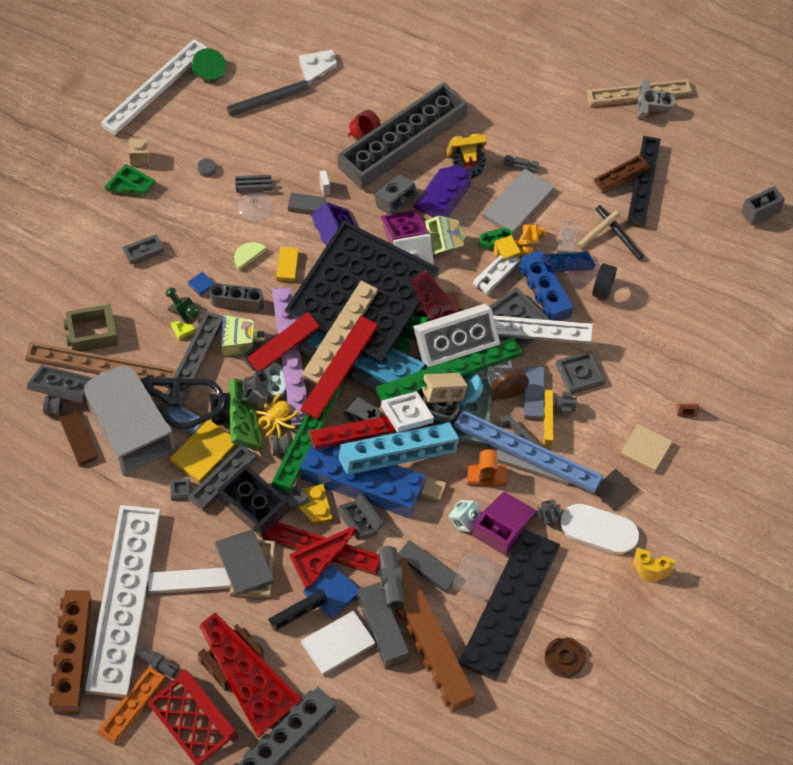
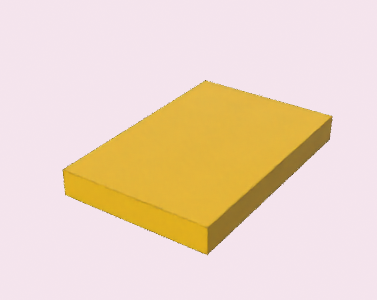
[170,420,237,484]

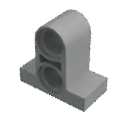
[637,80,675,119]

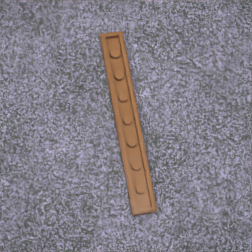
[25,342,177,388]

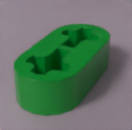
[479,228,513,250]

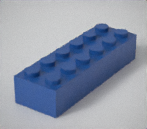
[300,444,425,519]

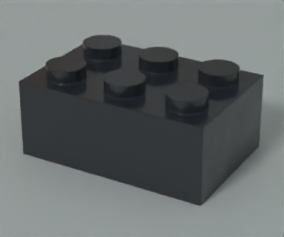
[217,464,290,538]

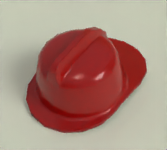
[347,109,381,141]

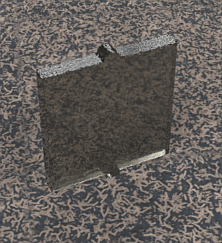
[595,469,639,511]

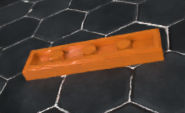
[97,666,166,745]

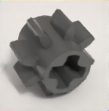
[556,391,577,416]
[537,500,562,524]

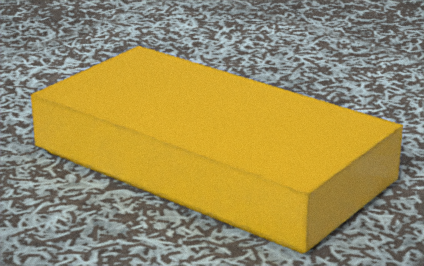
[276,247,299,282]

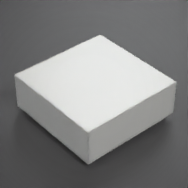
[320,170,330,196]

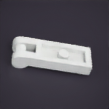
[472,255,520,296]

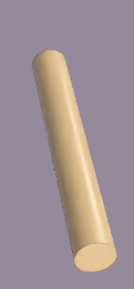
[577,210,620,250]

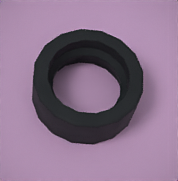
[592,263,617,300]

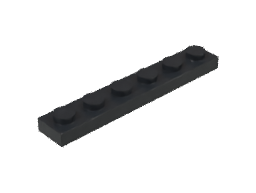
[627,136,661,227]

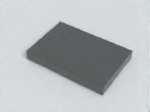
[27,365,93,403]
[215,529,274,596]

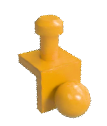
[515,224,547,256]

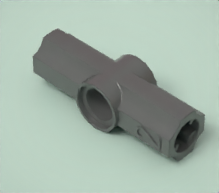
[379,546,405,609]

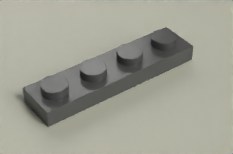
[188,446,256,511]

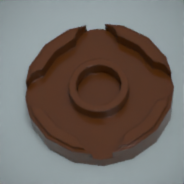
[491,369,529,399]
[544,637,586,678]

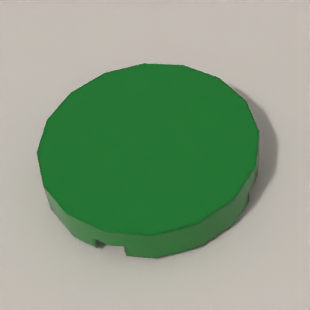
[191,48,226,82]

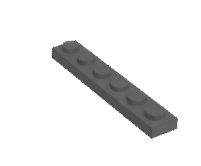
[163,311,224,409]

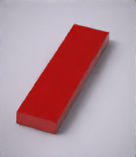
[247,312,320,371]

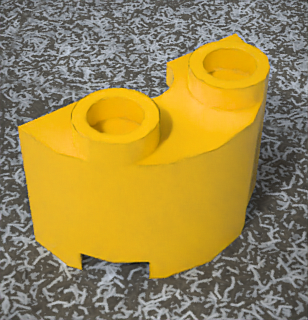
[633,548,676,583]

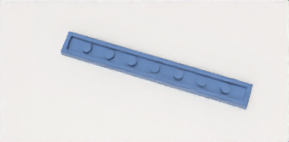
[453,410,603,494]

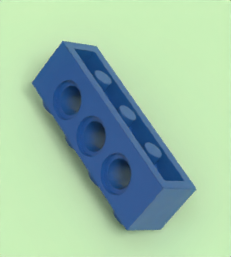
[519,250,573,321]

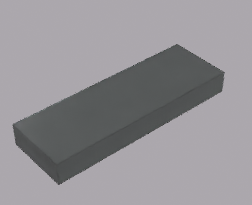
[397,540,458,592]

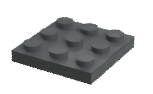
[489,287,550,350]

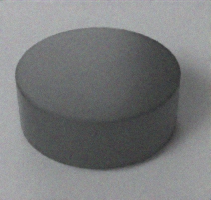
[198,158,216,177]

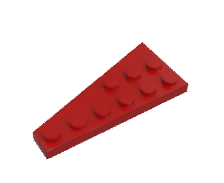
[199,612,303,738]

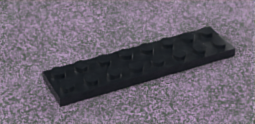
[459,529,560,681]

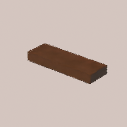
[594,154,650,194]
[59,410,97,466]

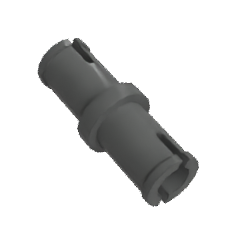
[137,645,179,679]

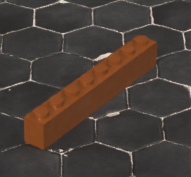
[397,557,475,713]

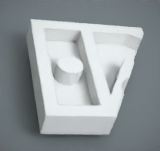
[299,50,337,85]

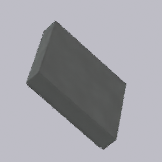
[556,351,605,394]

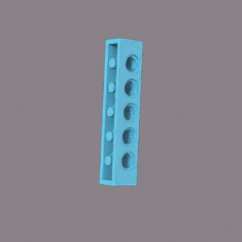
[339,422,459,475]

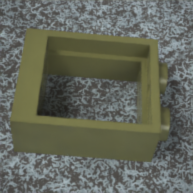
[63,304,118,352]

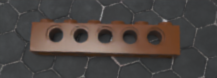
[49,590,92,714]

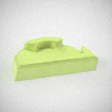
[234,242,266,271]

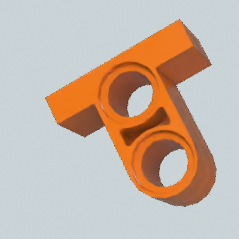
[467,450,507,486]

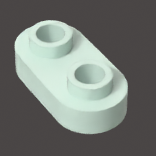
[264,363,286,399]

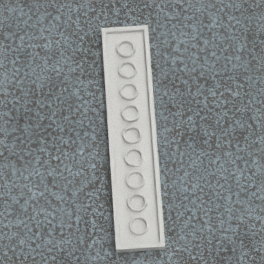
[85,505,160,698]

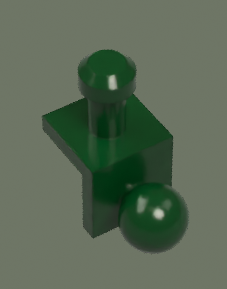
[165,287,200,323]

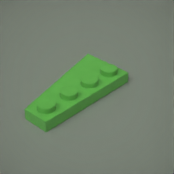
[229,378,264,451]

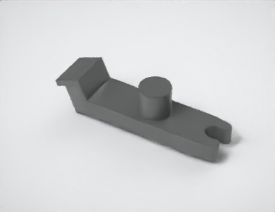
[499,414,538,444]

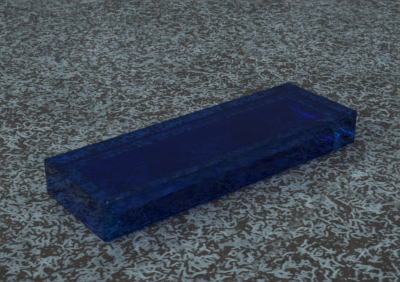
[541,251,596,272]

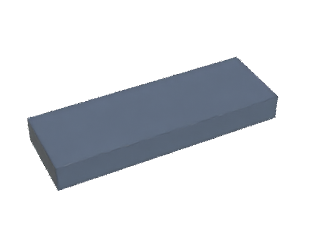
[524,366,544,420]

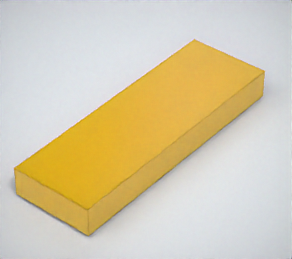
[544,390,553,450]

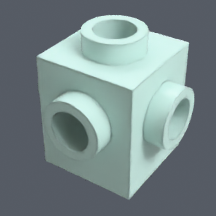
[448,500,482,532]

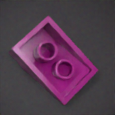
[381,210,429,245]

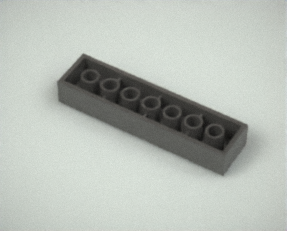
[338,82,468,189]

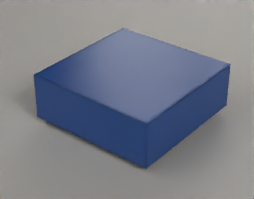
[188,271,214,297]

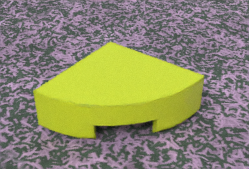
[171,321,196,340]

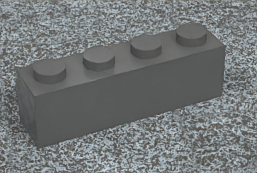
[357,582,411,669]

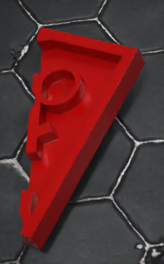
[289,526,356,590]

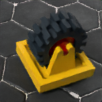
[446,134,487,179]

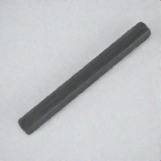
[227,80,309,116]

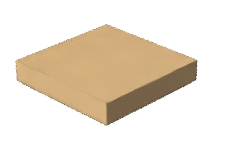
[620,424,672,473]

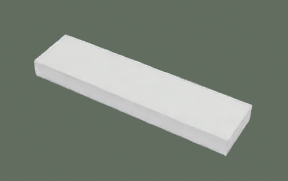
[148,568,231,594]

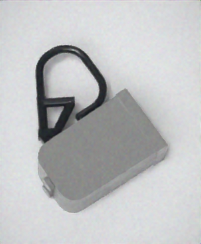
[84,366,225,475]

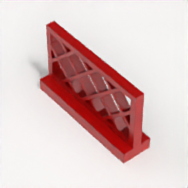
[147,669,239,765]

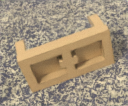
[422,373,468,403]

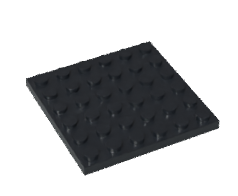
[284,220,441,364]

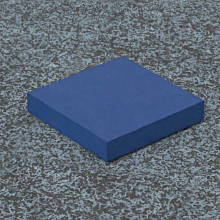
[303,565,359,620]

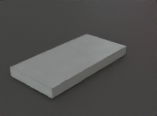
[483,169,554,234]

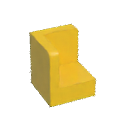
[493,236,521,260]

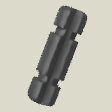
[504,155,539,172]

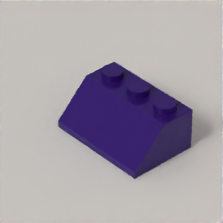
[413,165,472,218]
[311,202,358,246]

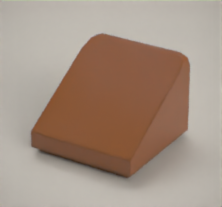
[676,404,699,416]

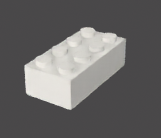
[413,304,500,367]

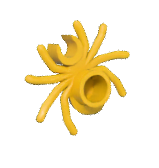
[255,393,299,438]

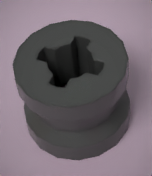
[43,396,62,416]
[272,436,289,456]

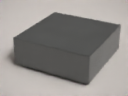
[170,479,191,500]

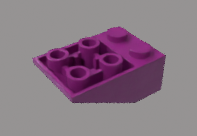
[472,491,537,556]

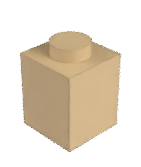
[129,138,149,166]

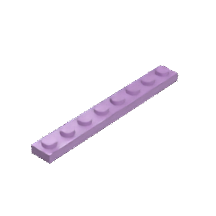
[272,288,307,428]

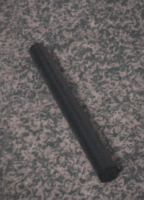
[595,205,644,260]

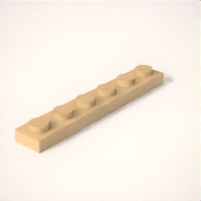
[302,281,378,384]

